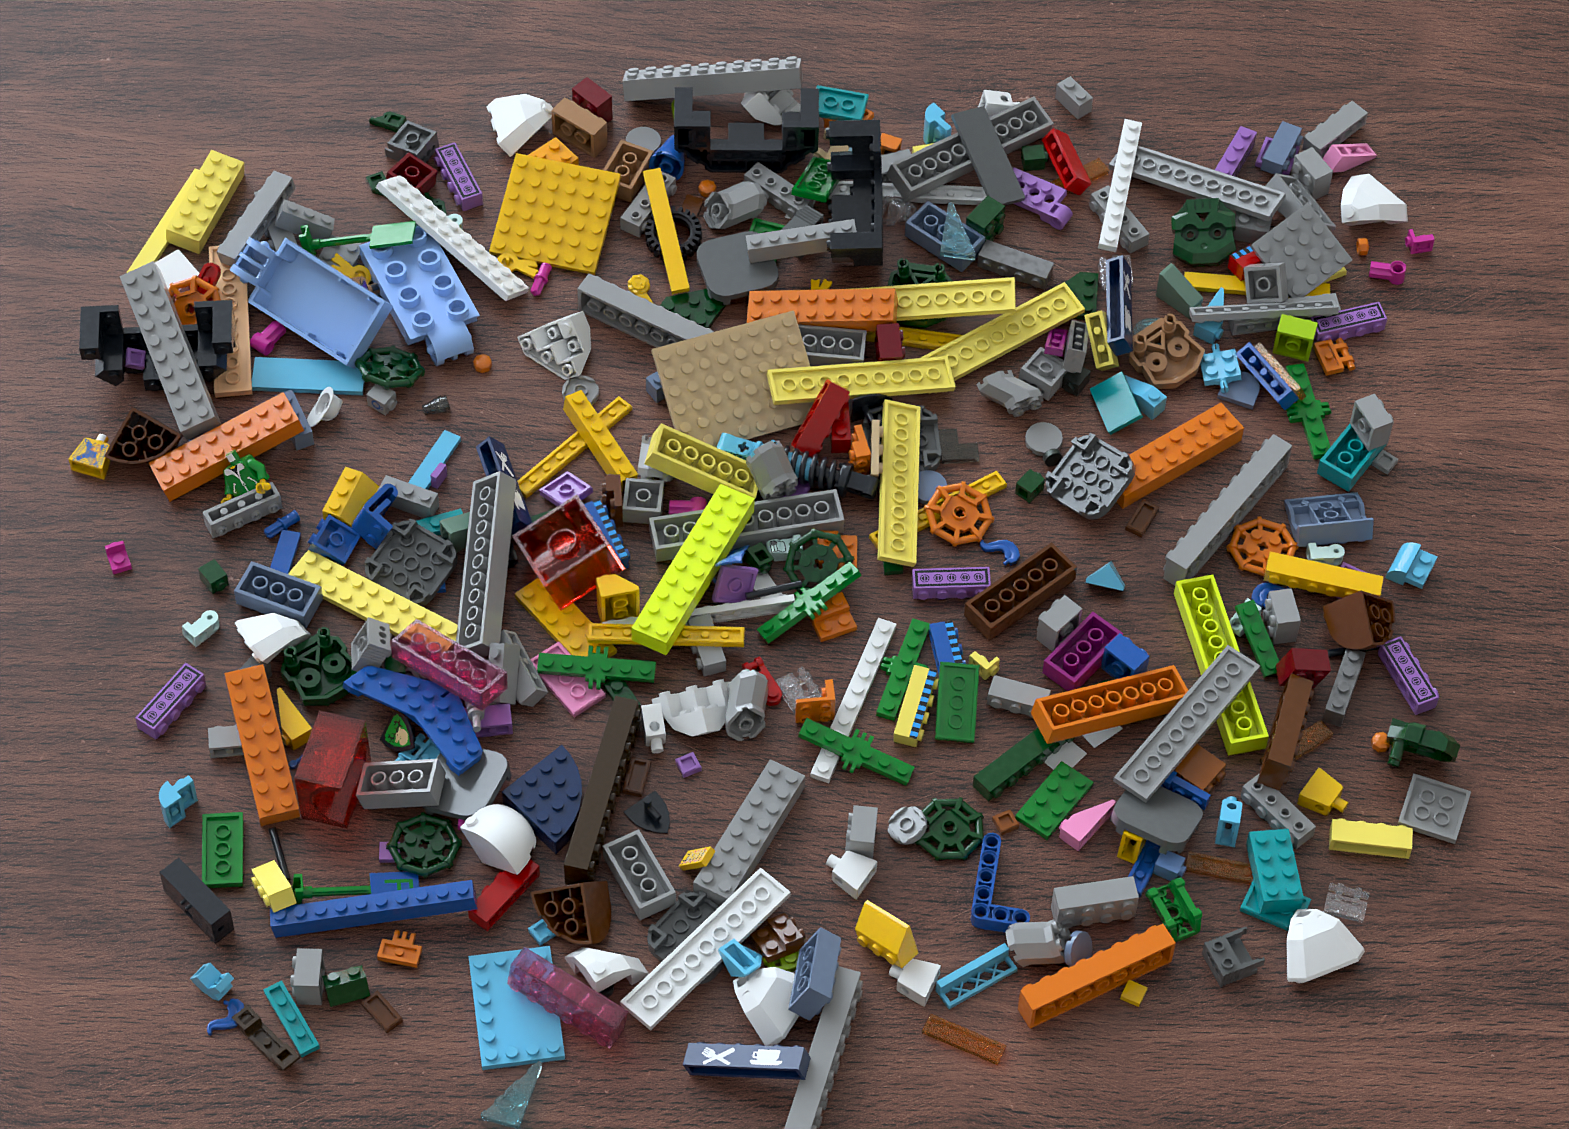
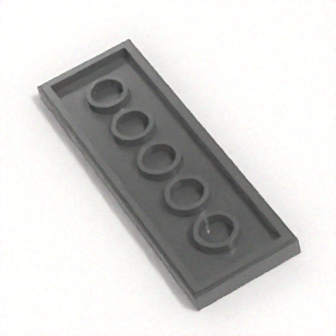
[951,106,1026,205]

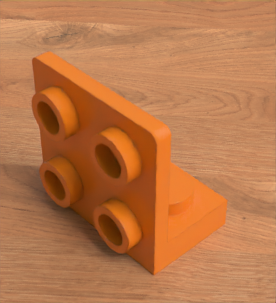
[795,679,835,724]

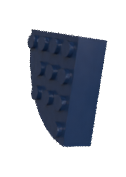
[502,745,582,854]

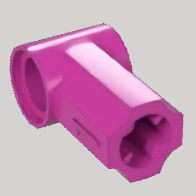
[1369,261,1406,285]
[250,321,286,356]
[669,497,707,515]

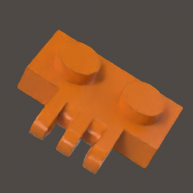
[377,930,422,968]

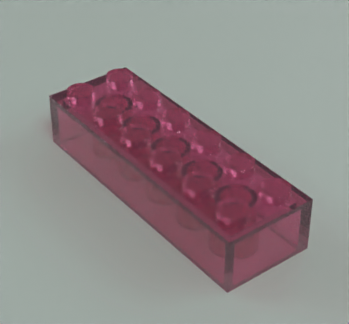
[391,619,508,711]
[507,947,629,1049]

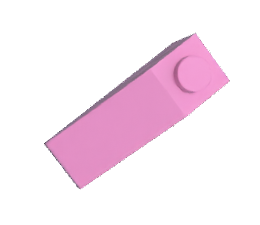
[1322,143,1377,172]
[1059,800,1116,851]

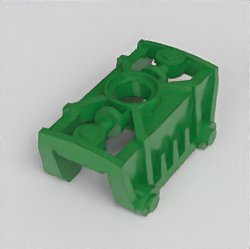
[1145,878,1202,942]

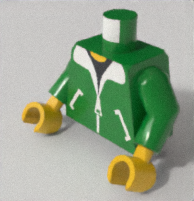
[221,450,271,503]

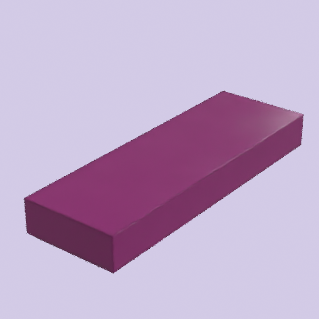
[1044,328,1068,356]

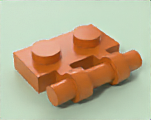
[1313,338,1356,376]

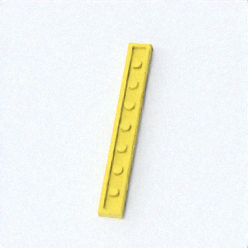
[127,169,199,273]

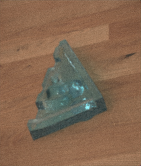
[940,202,975,261]
[480,1061,542,1129]

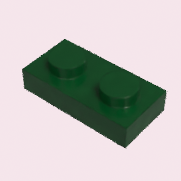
[604,680,641,709]

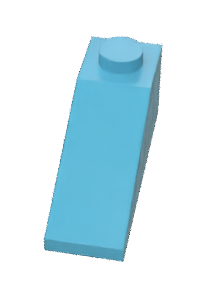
[1193,288,1224,344]
[1125,375,1167,420]

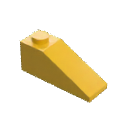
[277,688,314,750]

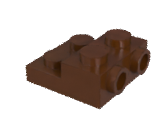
[602,474,623,528]
[749,913,806,963]

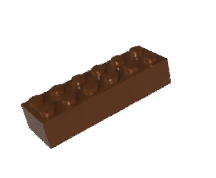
[964,542,1077,641]
[1257,673,1314,791]

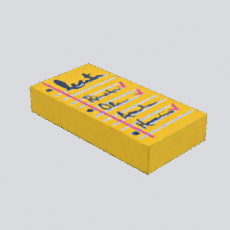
[679,846,715,871]

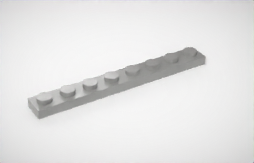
[1189,300,1339,323]

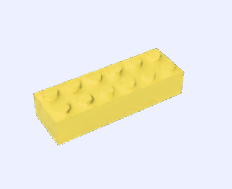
[166,150,244,254]
[644,423,758,498]

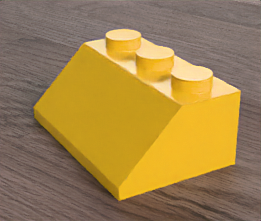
[322,467,379,528]
[596,574,640,624]
[855,900,918,969]

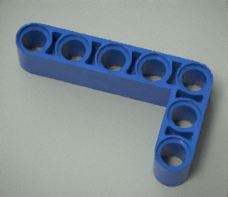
[970,833,1030,932]

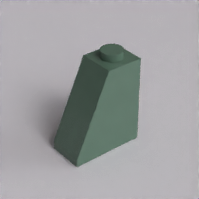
[1156,263,1203,319]
[439,512,470,553]

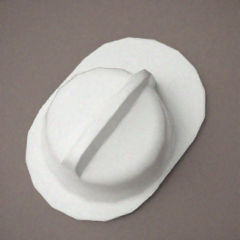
[307,387,343,427]

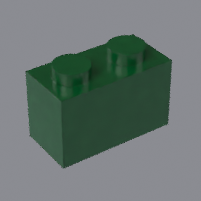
[322,965,370,1007]

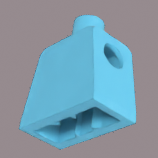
[1215,796,1243,847]

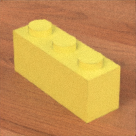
[1084,310,1119,371]
[251,860,297,912]

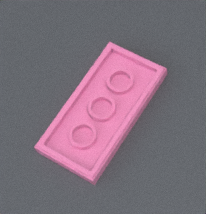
[531,642,606,718]

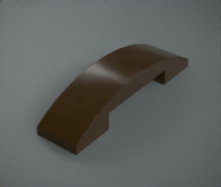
[232,1005,300,1071]

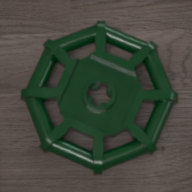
[355,345,425,390]
[783,528,855,594]
[915,797,984,861]
[386,812,462,878]

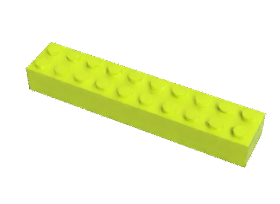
[631,484,755,655]
[1174,575,1269,756]

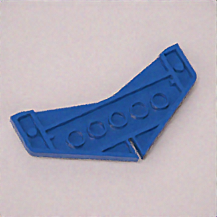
[343,666,483,776]

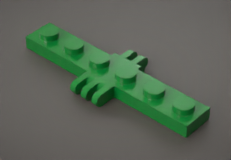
[1285,363,1332,459]
[757,562,862,644]
[876,618,930,721]
[537,645,656,690]
[798,718,915,786]

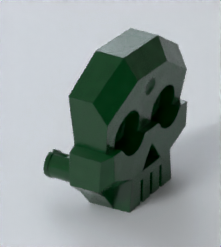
[1171,198,1236,267]
[888,258,953,328]
[280,627,357,706]
[1385,718,1460,767]

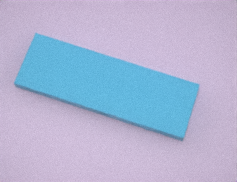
[252,357,365,395]

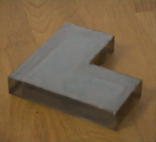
[938,428,979,464]

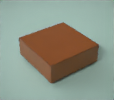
[992,809,1019,836]

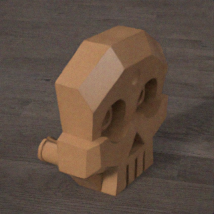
[1129,313,1205,389]

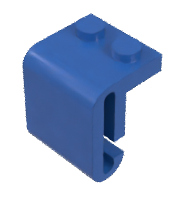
[352,484,398,549]

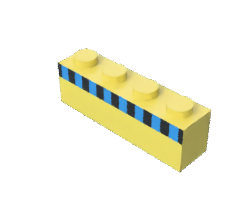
[893,665,939,747]

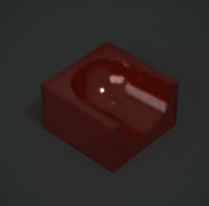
[512,494,626,611]
[294,711,371,829]

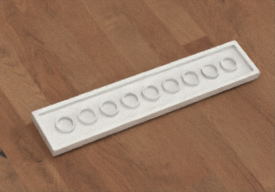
[376,175,529,301]
[620,868,791,1031]

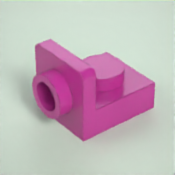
[1405,229,1435,254]
[105,541,132,575]

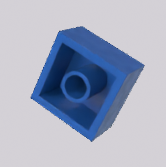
[1101,633,1150,679]

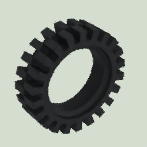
[645,206,702,261]

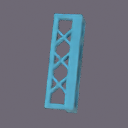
[935,943,1018,1009]

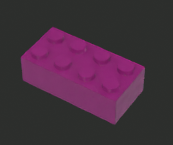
[1042,612,1123,691]

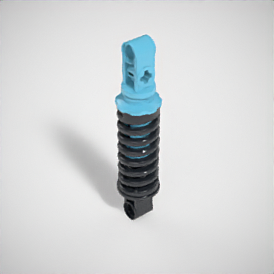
[716,433,880,499]

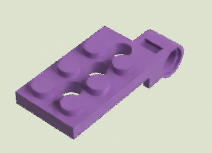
[1013,167,1073,230]

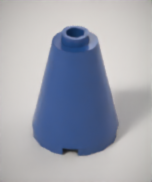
[649,135,685,180]

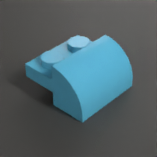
[923,103,952,144]
[1385,542,1437,589]
[159,775,198,828]

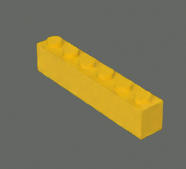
[563,390,638,492]
[1263,552,1384,598]

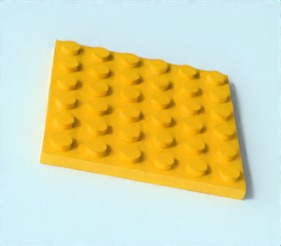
[489,153,621,275]

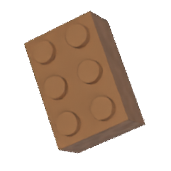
[551,97,608,158]
[603,140,654,203]

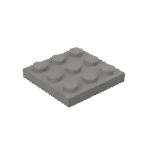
[1397,773,1471,844]

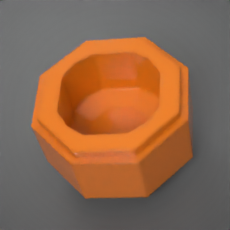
[698,179,716,198]
[1356,238,1369,255]
[473,354,492,373]
[1371,732,1390,752]

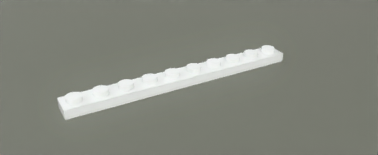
[1098,119,1142,252]
[828,181,987,205]
[602,594,795,626]
[810,618,896,783]

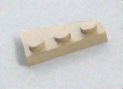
[870,420,883,478]

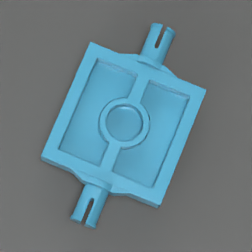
[1200,343,1242,393]

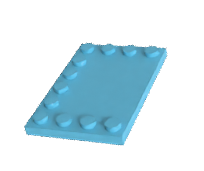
[468,946,565,1070]

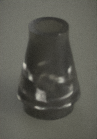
[422,395,451,416]

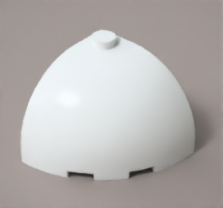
[460,804,536,875]

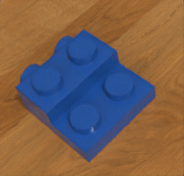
[307,515,360,566]

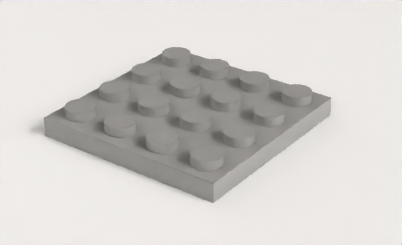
[1250,203,1352,299]

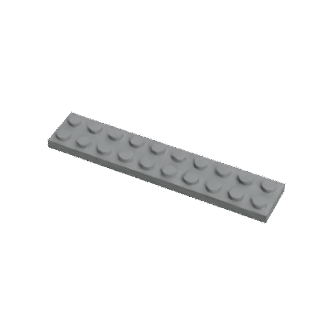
[1109,146,1286,221]
[1113,645,1260,803]

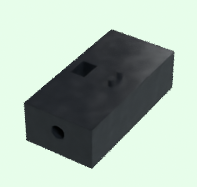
[159,857,234,944]

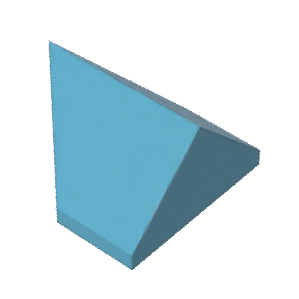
[1085,561,1125,591]
[718,939,762,977]

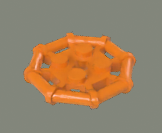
[168,275,221,325]
[924,481,994,547]
[1227,516,1299,577]

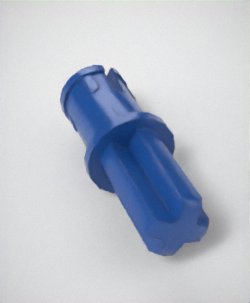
[264,510,300,539]

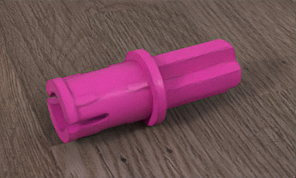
[530,263,552,296]

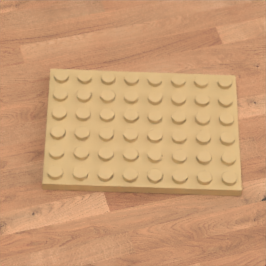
[651,310,814,447]

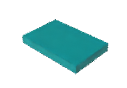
[816,85,869,121]
[1090,371,1143,435]
[1240,881,1311,931]

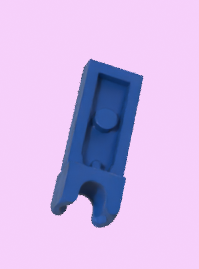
[1161,771,1211,810]

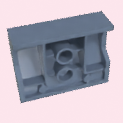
[1284,492,1374,548]

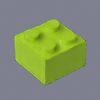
[1272,314,1318,362]

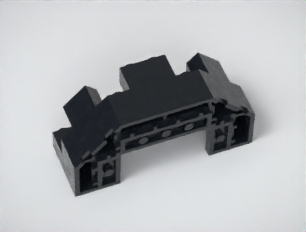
[674,87,819,173]
[826,120,883,266]
[79,300,236,391]

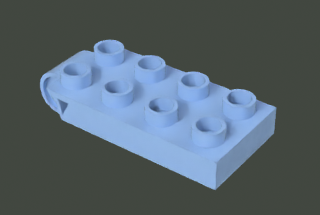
[359,225,480,366]
[230,237,393,369]

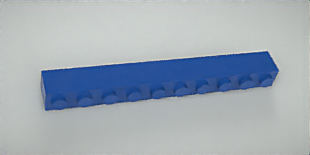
[270,880,477,938]

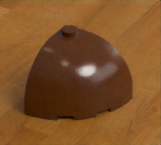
[104,407,183,464]
[1323,590,1395,650]
[531,881,611,944]

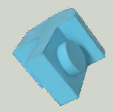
[190,963,234,1001]

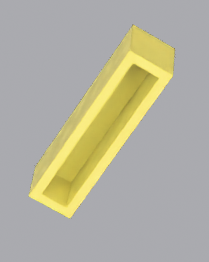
[1329,819,1413,859]

